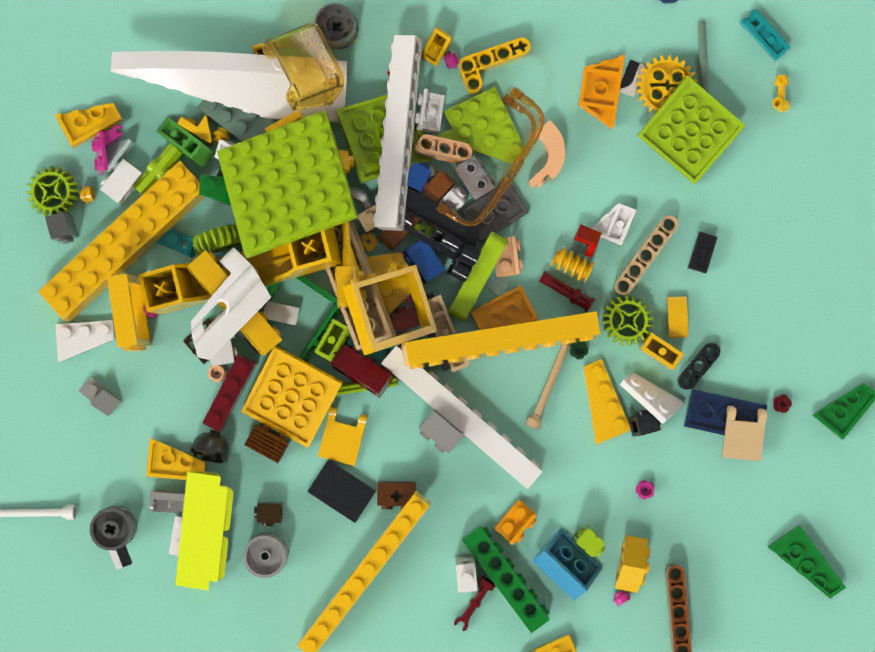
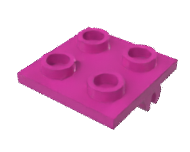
[91,125,123,175]

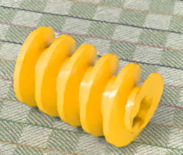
[550,247,594,283]

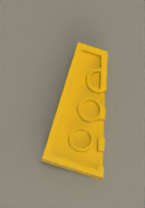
[583,359,631,445]

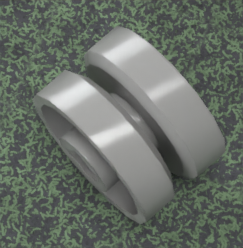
[243,533,288,578]

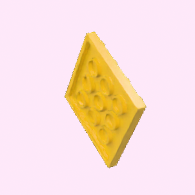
[241,346,343,448]

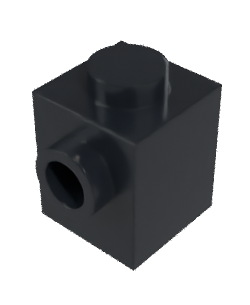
[628,409,661,437]

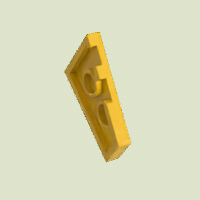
[55,103,124,148]
[146,438,206,480]

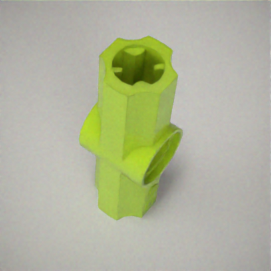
[133,143,184,195]

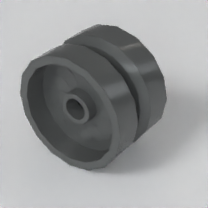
[90,506,137,551]

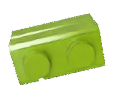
[314,319,351,362]
[573,525,605,557]

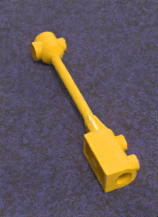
[335,150,366,308]

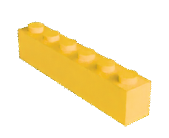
[185,250,282,355]

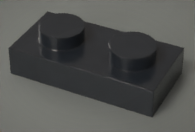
[687,231,718,274]

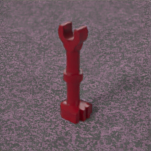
[454,576,496,631]

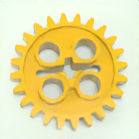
[635,55,698,113]

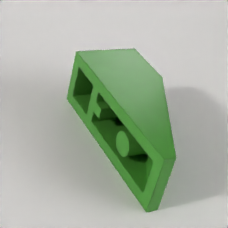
[156,117,215,168]

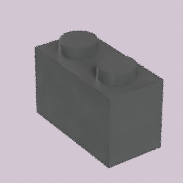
[45,212,78,244]

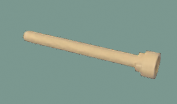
[525,344,569,430]

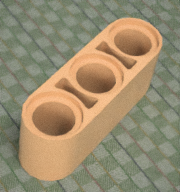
[414,134,472,164]

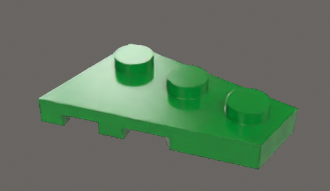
[812,383,875,440]

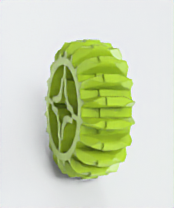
[26,166,79,217]
[192,224,241,255]
[601,295,654,346]

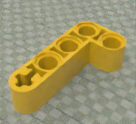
[459,37,531,95]

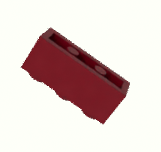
[331,345,393,398]

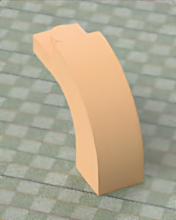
[527,120,565,189]

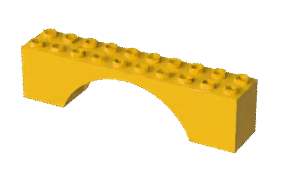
[138,227,342,314]

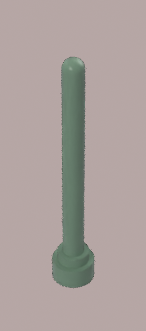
[698,21,708,92]

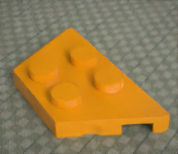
[578,55,625,129]

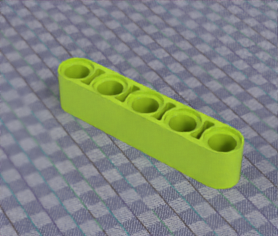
[448,231,509,322]

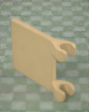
[722,406,767,461]

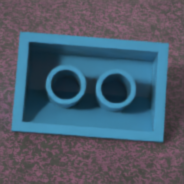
[532,528,603,601]

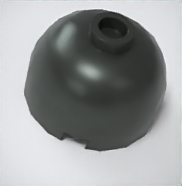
[190,430,230,463]

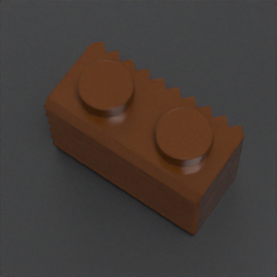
[244,423,290,463]

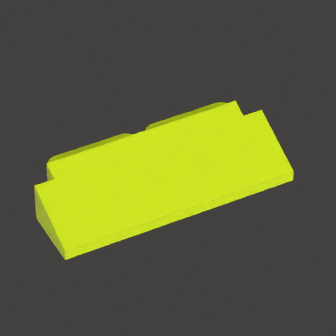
[175,471,233,590]

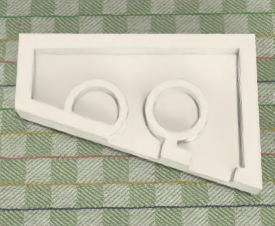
[55,320,115,363]
[620,372,685,424]

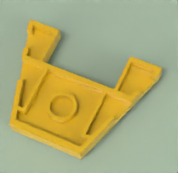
[367,252,411,315]

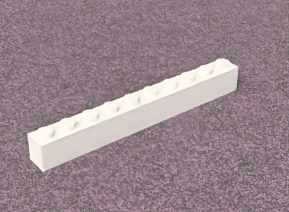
[373,35,422,231]
[381,346,542,489]

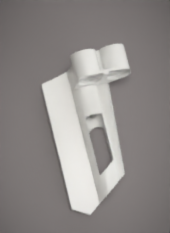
[191,248,271,360]

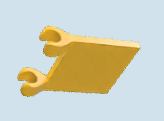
[318,406,367,466]

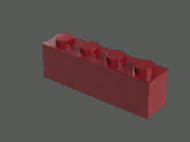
[202,355,258,432]

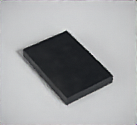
[307,459,376,523]

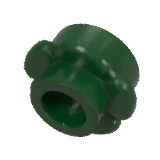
[569,341,588,360]

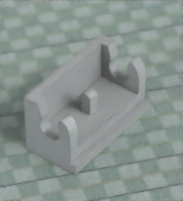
[149,490,185,514]

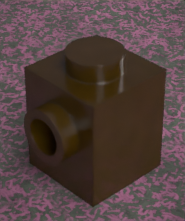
[254,502,283,526]

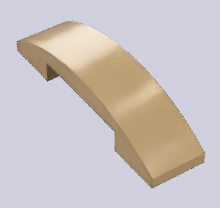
[428,294,470,372]

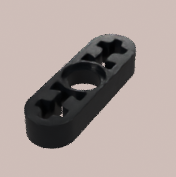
[677,343,720,390]

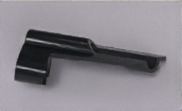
[404,187,481,282]

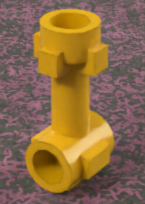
[772,75,791,112]

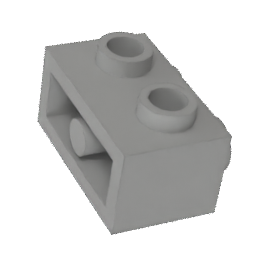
[454,155,495,202]

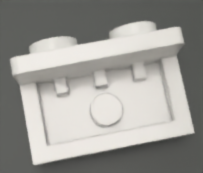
[414,88,445,134]

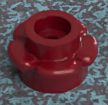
[773,394,792,413]

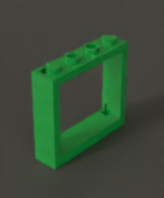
[258,276,342,362]

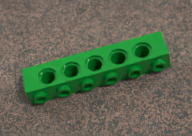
[462,525,550,634]

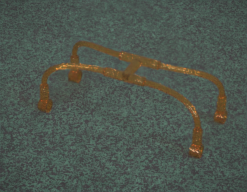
[436,87,544,226]

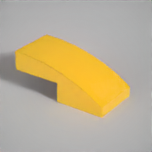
[667,297,688,338]

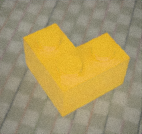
[615,535,651,593]

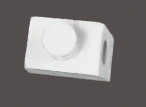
[455,555,478,594]

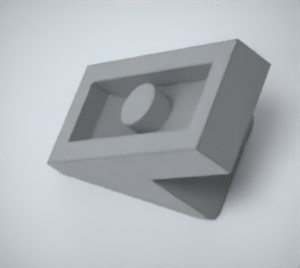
[79,376,121,416]

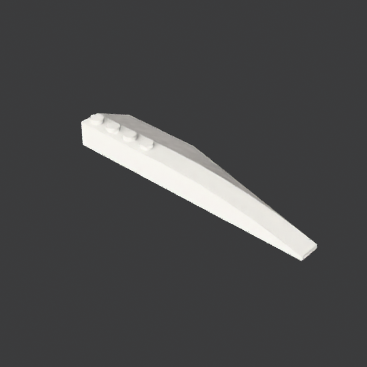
[111,51,347,123]

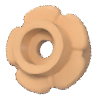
[208,365,227,382]

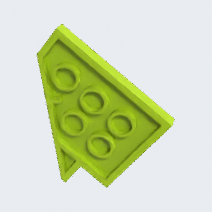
[437,87,528,164]

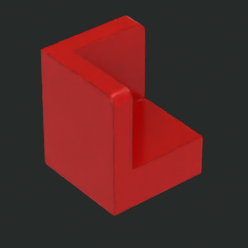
[574,224,602,258]

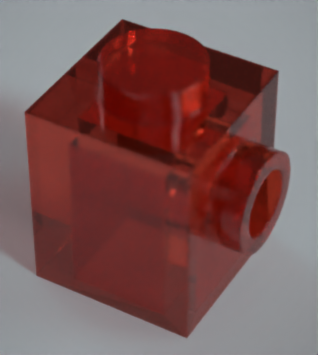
[391,306,420,333]

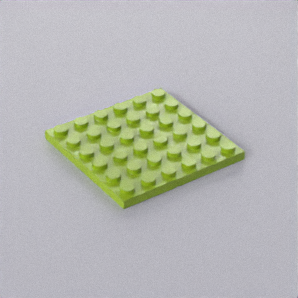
[217,110,358,258]

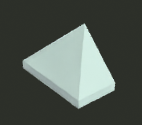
[106,139,135,174]

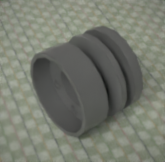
[314,3,359,49]

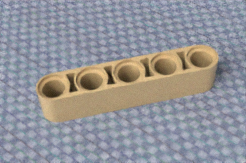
[613,215,678,295]

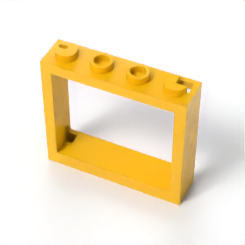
[342,263,437,355]
[107,274,152,352]

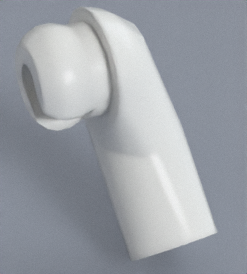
[350,187,373,210]

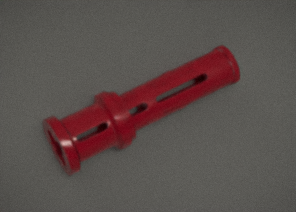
[539,271,595,313]

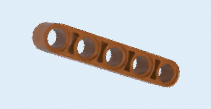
[378,170,456,251]
[665,563,692,652]

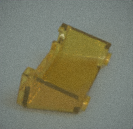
[262,23,345,110]

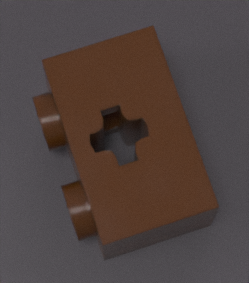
[377,481,416,509]

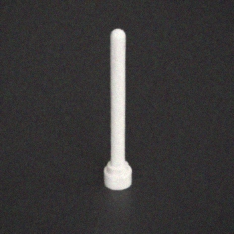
[0,504,77,520]

